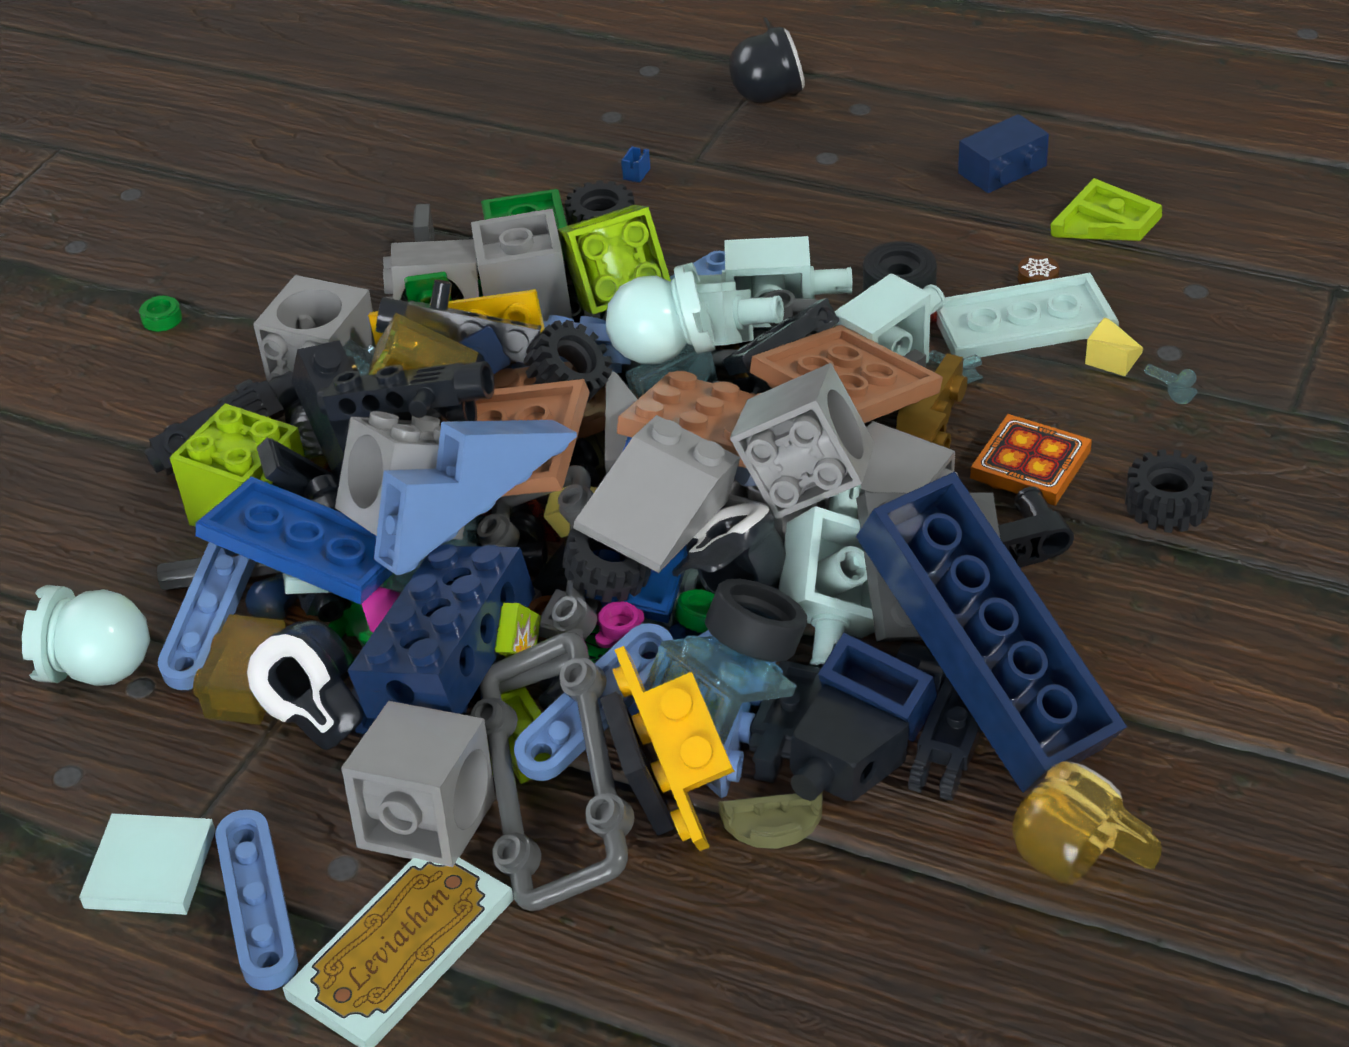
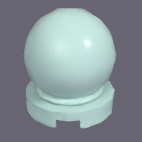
[606,262,715,364]
[22,585,150,686]

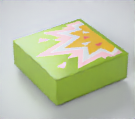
[495,603,541,657]

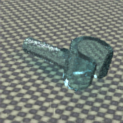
[929,350,983,384]
[1145,364,1197,404]

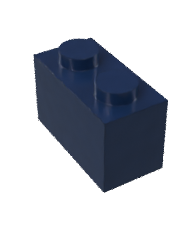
[958,114,1049,193]
[818,633,937,742]

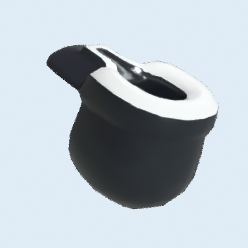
[729,17,805,103]
[672,502,786,594]
[247,621,364,750]

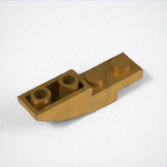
[896,353,968,449]

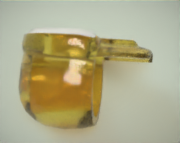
[1012,761,1162,885]

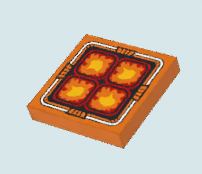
[970,414,1092,506]

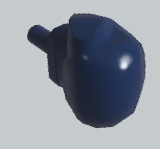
[245,572,299,622]

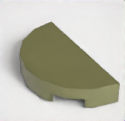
[718,792,823,849]

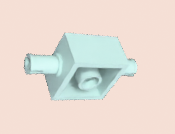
[696,236,852,328]
[833,273,945,363]
[684,282,784,348]
[779,484,875,668]

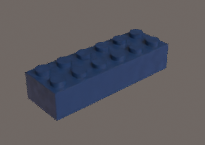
[856,471,1127,793]

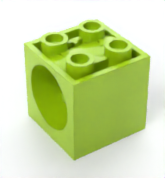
[557,205,671,314]
[170,403,305,527]

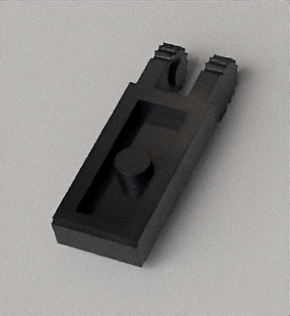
[908,676,982,801]

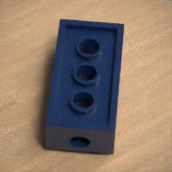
[347,544,536,718]

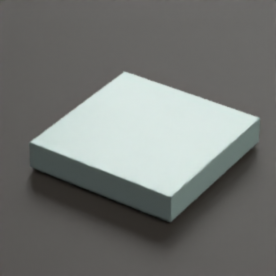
[79,813,216,915]

